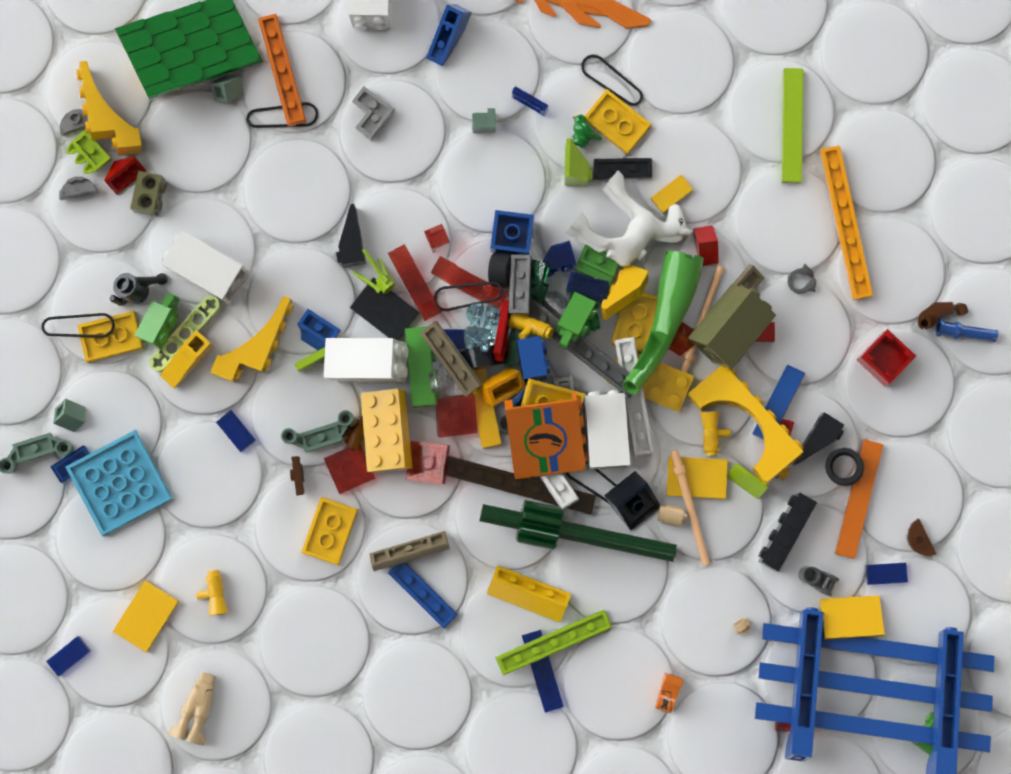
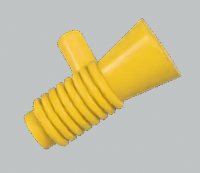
[509,314,554,339]
[700,411,731,455]
[196,570,229,616]

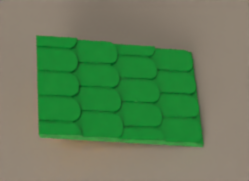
[115,0,263,99]

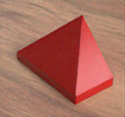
[104,156,147,195]

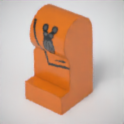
[655,672,683,714]

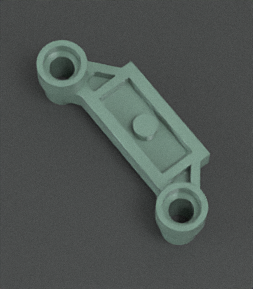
[281,410,354,453]
[0,433,74,474]

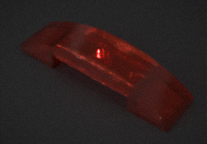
[387,244,442,321]
[431,256,509,310]

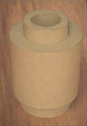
[657,504,687,527]

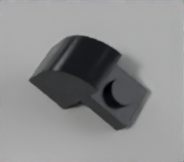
[460,344,504,370]

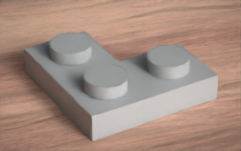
[352,86,395,140]

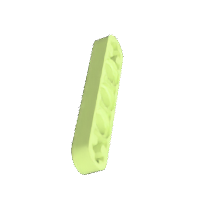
[149,295,221,372]

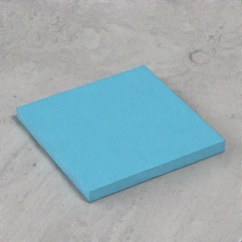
[65,430,173,536]

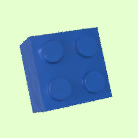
[490,210,534,255]
[517,336,550,383]

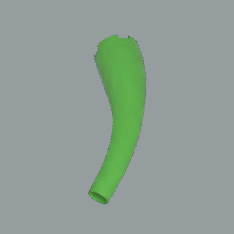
[623,250,704,394]

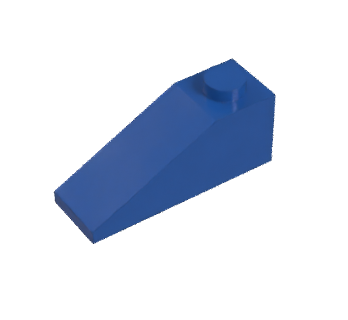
[426,4,472,66]

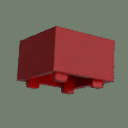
[856,329,916,387]

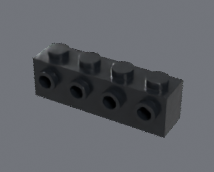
[758,492,817,572]

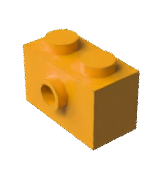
[478,368,525,406]

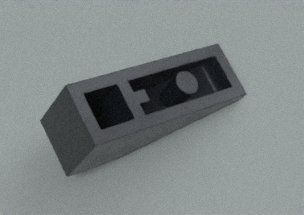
[336,204,367,268]
[792,412,845,466]

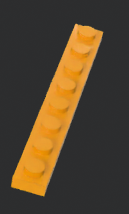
[820,145,873,301]

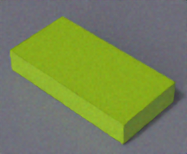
[294,348,325,372]

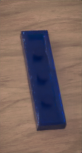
[522,629,564,713]

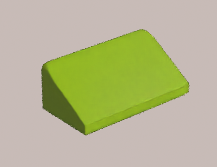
[727,463,768,498]

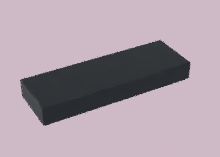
[594,158,652,179]

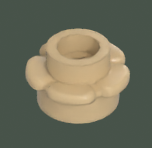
[733,617,752,635]

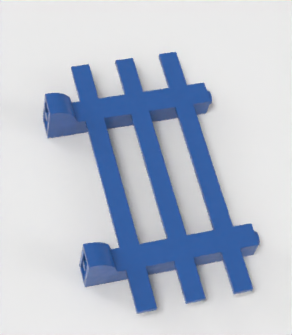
[754,607,995,774]

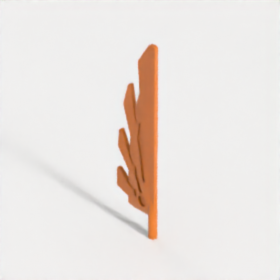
[514,0,651,29]

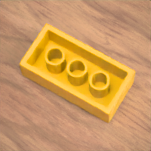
[361,388,412,473]

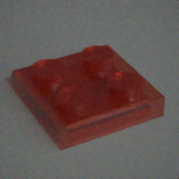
[435,393,477,438]
[405,441,450,485]
[324,443,376,494]

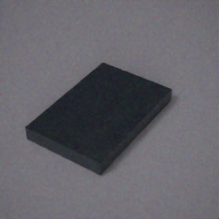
[350,277,420,340]

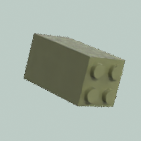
[688,284,776,370]

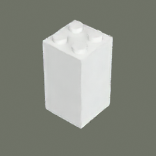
[349,0,391,30]
[161,230,249,305]
[324,338,409,383]
[583,390,630,470]

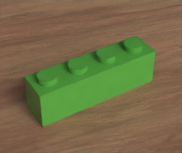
[405,326,440,408]

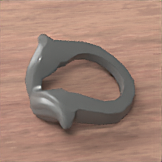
[787,264,816,294]

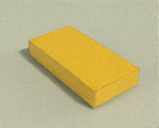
[651,175,693,214]

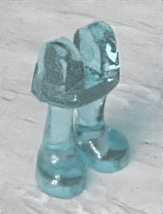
[464,303,501,352]

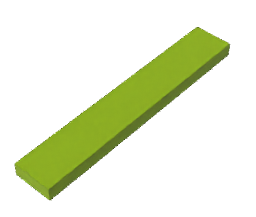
[781,68,803,183]
[495,609,612,676]

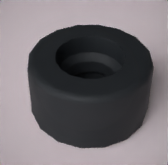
[488,252,513,288]

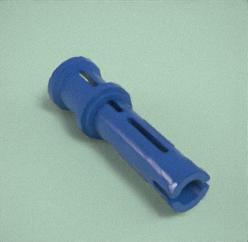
[936,319,998,342]

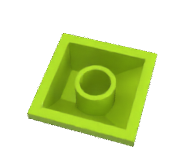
[564,138,592,186]

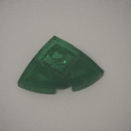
[530,259,550,303]
[504,329,520,369]

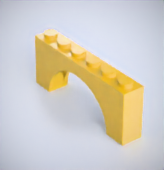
[688,366,804,486]

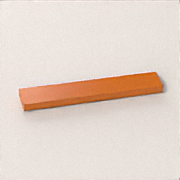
[258,14,307,127]
[834,439,884,559]

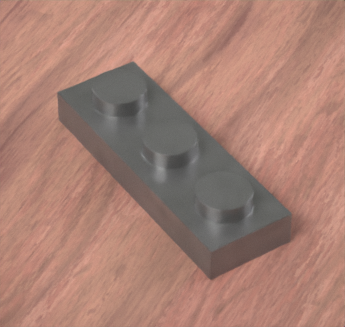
[509,255,532,314]

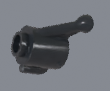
[110,273,168,306]

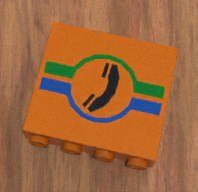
[504,391,588,479]

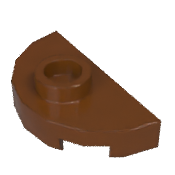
[344,416,364,451]
[290,456,305,496]
[907,518,936,556]

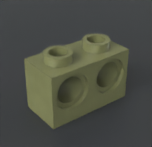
[130,171,167,217]

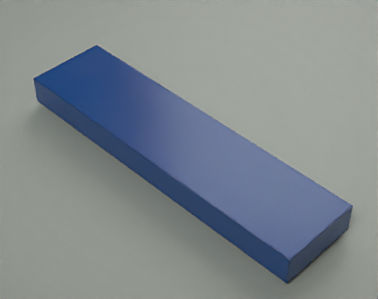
[752,365,805,440]
[388,562,458,628]

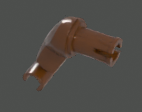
[918,302,968,330]

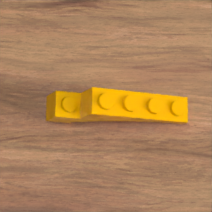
[76,61,142,156]
[210,296,294,383]

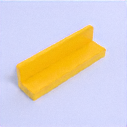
[487,565,571,622]

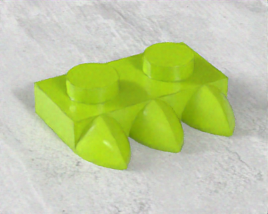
[66,130,112,174]

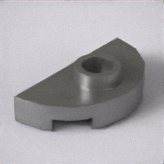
[60,109,88,136]
[59,177,99,200]
[534,290,567,319]

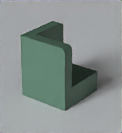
[210,75,244,103]
[472,108,496,133]
[53,398,86,432]

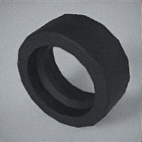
[825,447,864,486]

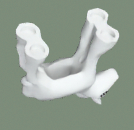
[566,170,692,267]

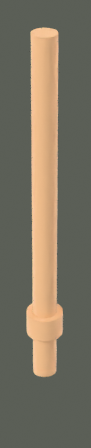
[681,265,724,373]
[670,449,710,566]

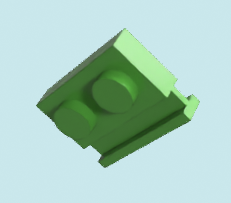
[574,244,619,286]

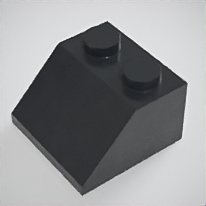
[604,471,660,531]

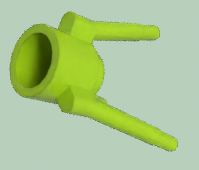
[353,249,396,294]

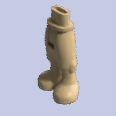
[168,672,216,746]

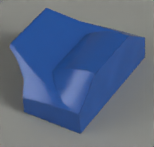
[297,309,341,351]

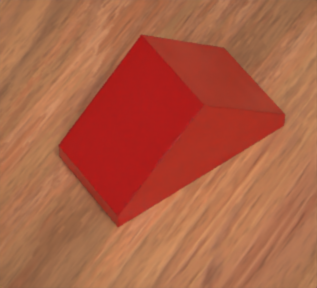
[693,225,719,266]

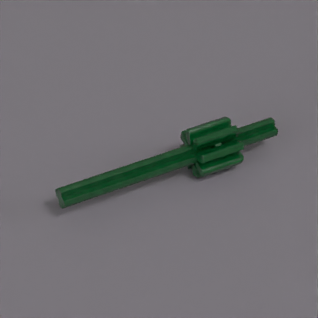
[479,500,677,562]

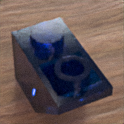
[537,240,576,278]

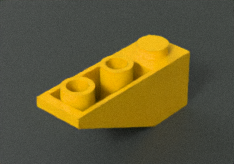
[600,264,648,320]
[160,330,214,389]

